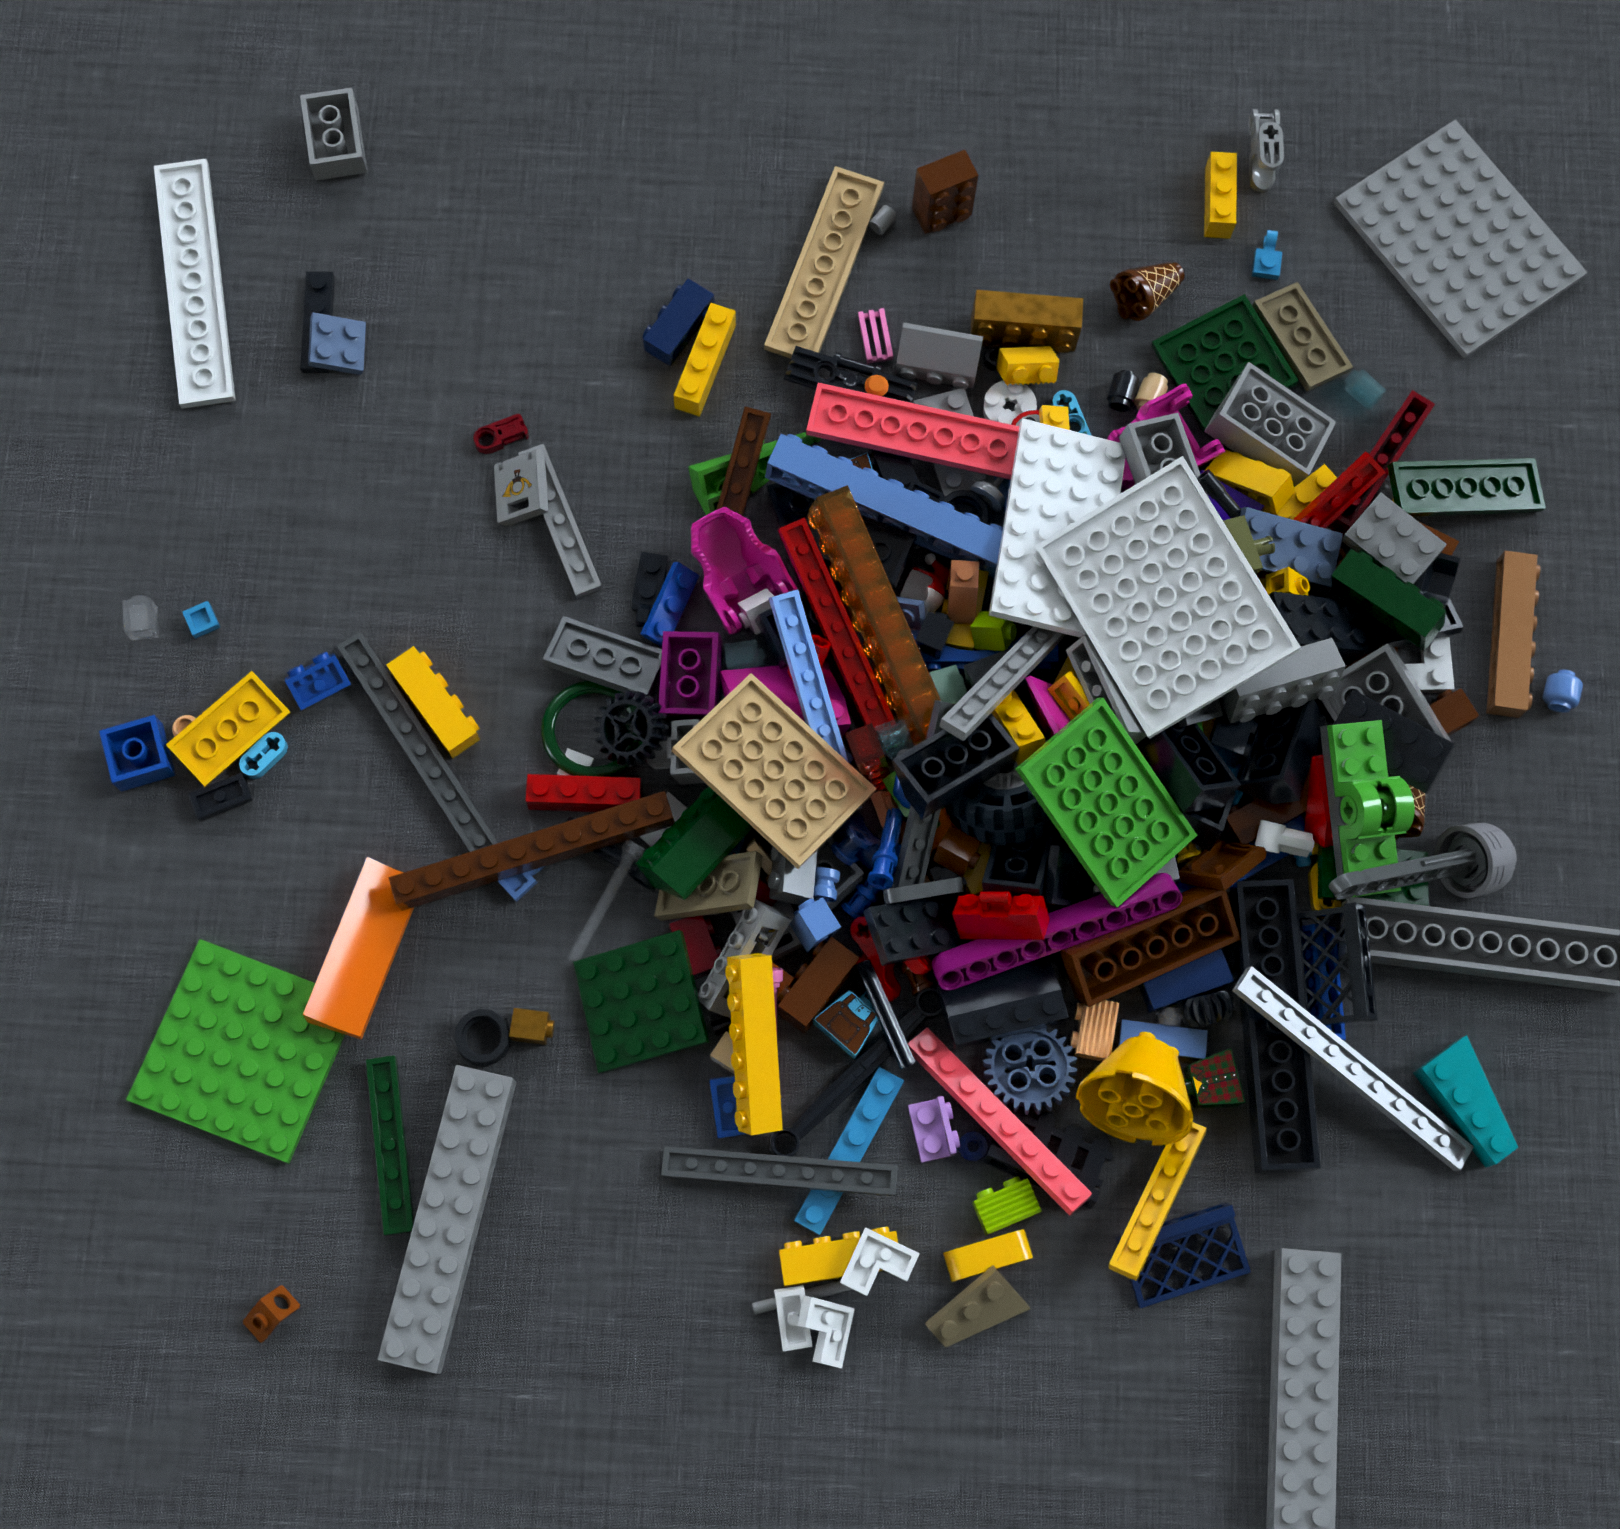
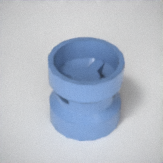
[813,867,840,902]

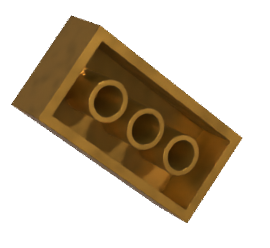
[970,290,1083,353]

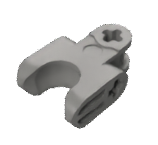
[1249,109,1284,192]

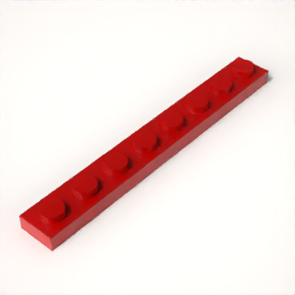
[778,517,896,736]

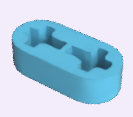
[239,732,288,779]

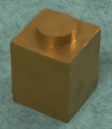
[509,1008,555,1045]

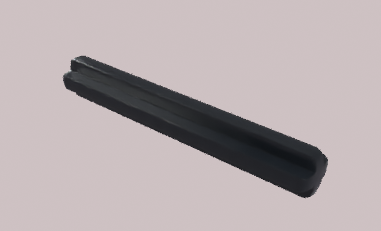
[855,960,915,1069]

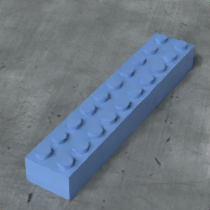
[765,434,1003,579]

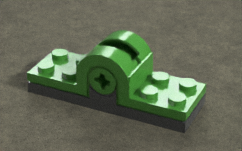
[1320,720,1415,897]

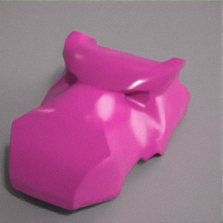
[1107,383,1226,492]
[691,507,800,635]

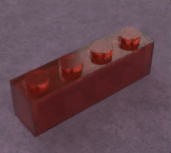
[845,723,890,791]

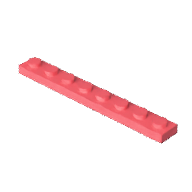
[907,1027,1092,1216]

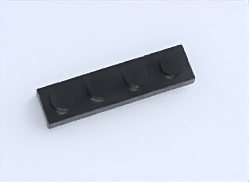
[300,271,335,373]

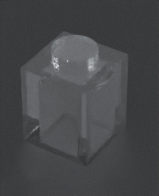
[122,595,159,641]

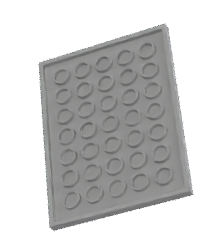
[1333,119,1588,359]

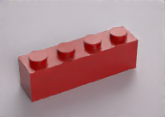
[526,774,642,812]

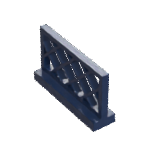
[1115,1202,1251,1308]

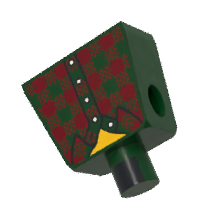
[1184,1048,1245,1108]

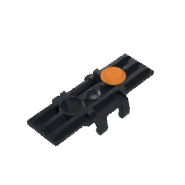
[784,346,918,403]

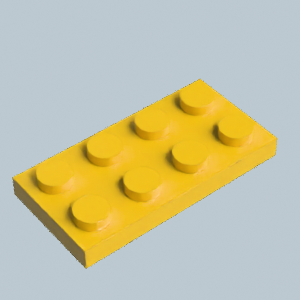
[166,671,290,787]

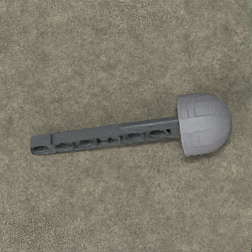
[1328,823,1517,900]

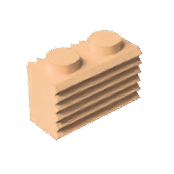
[1070,1000,1119,1062]

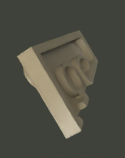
[925,1265,1031,1347]

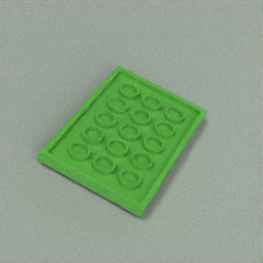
[1015,697,1197,908]

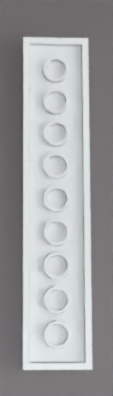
[154,159,236,409]

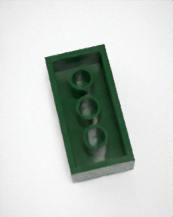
[1331,549,1446,651]

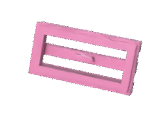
[858,308,893,364]

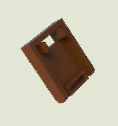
[1178,840,1266,891]

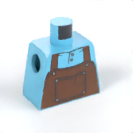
[813,990,878,1060]

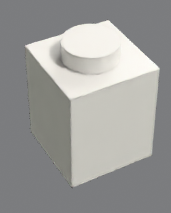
[737,588,774,635]

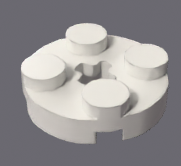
[983,380,1037,425]

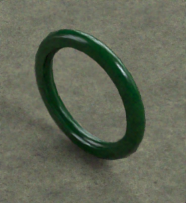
[541,681,647,777]

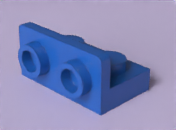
[284,651,351,710]

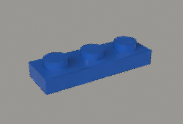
[640,562,700,648]

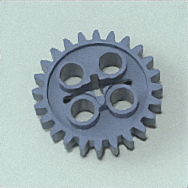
[983,1027,1078,1115]

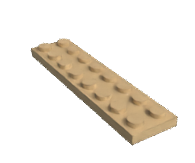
[764,166,884,359]

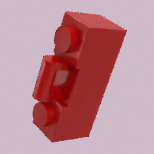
[952,892,1050,940]

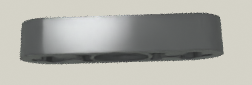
[883,877,964,904]

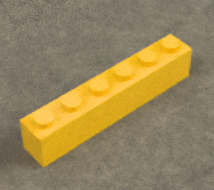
[725,953,783,1136]

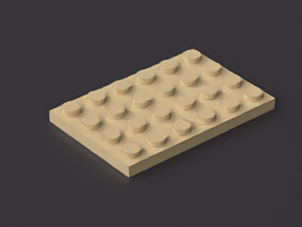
[672,673,877,869]

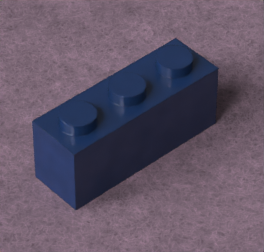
[642,278,715,367]
[1138,949,1234,1013]

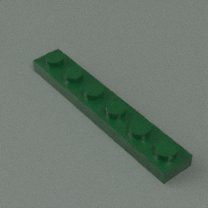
[366,1055,414,1236]

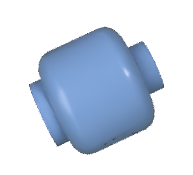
[1542,669,1583,713]

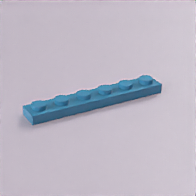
[794,1067,904,1236]

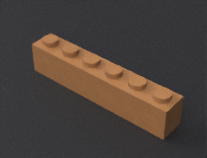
[1486,551,1540,718]

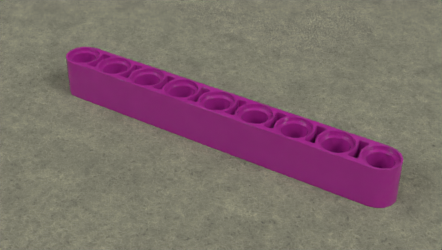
[931,873,1182,990]

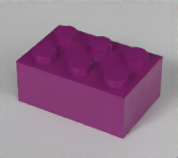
[658,631,723,721]

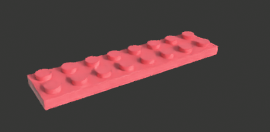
[806,383,1019,480]

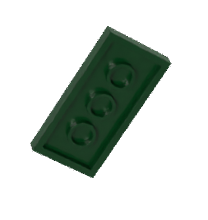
[1318,844,1429,906]

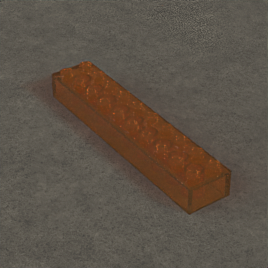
[807,485,941,749]

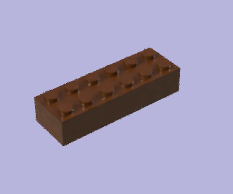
[1060,886,1241,1007]

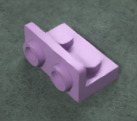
[907,1096,960,1163]

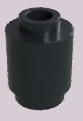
[1107,370,1139,412]

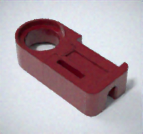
[473,414,529,454]

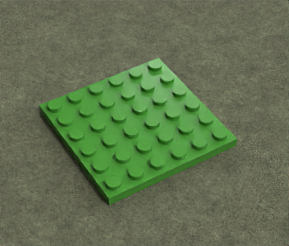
[126,939,345,1164]

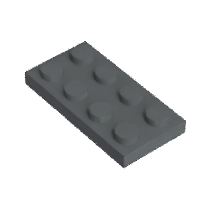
[543,616,662,697]

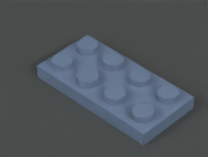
[1240,507,1343,587]

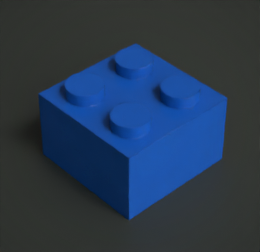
[99,715,176,792]

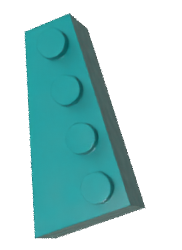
[1413,1035,1519,1168]

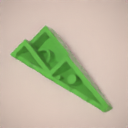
[688,432,822,515]

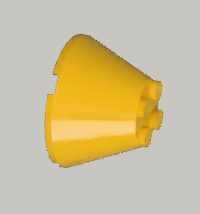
[1076,1032,1193,1146]

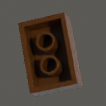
[912,149,979,234]
[777,937,859,1035]

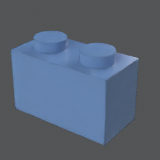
[790,897,841,953]

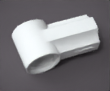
[1255,820,1314,857]

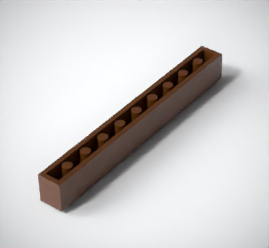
[1224,688,1479,844]
[388,791,675,911]

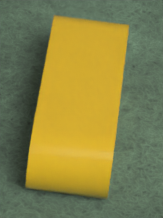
[943,1229,1033,1282]

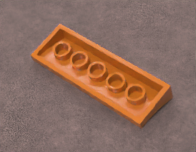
[303,857,414,1040]

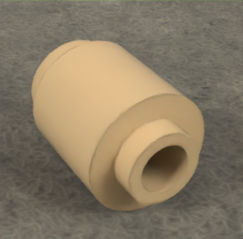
[1134,373,1168,410]

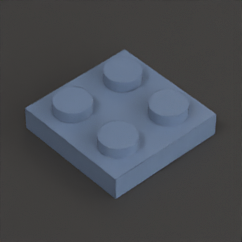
[308,312,366,375]

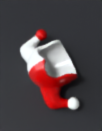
[899,553,949,630]

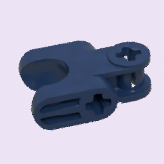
[830,811,881,871]

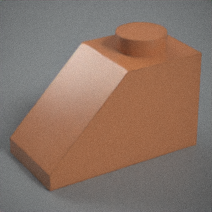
[947,560,979,625]

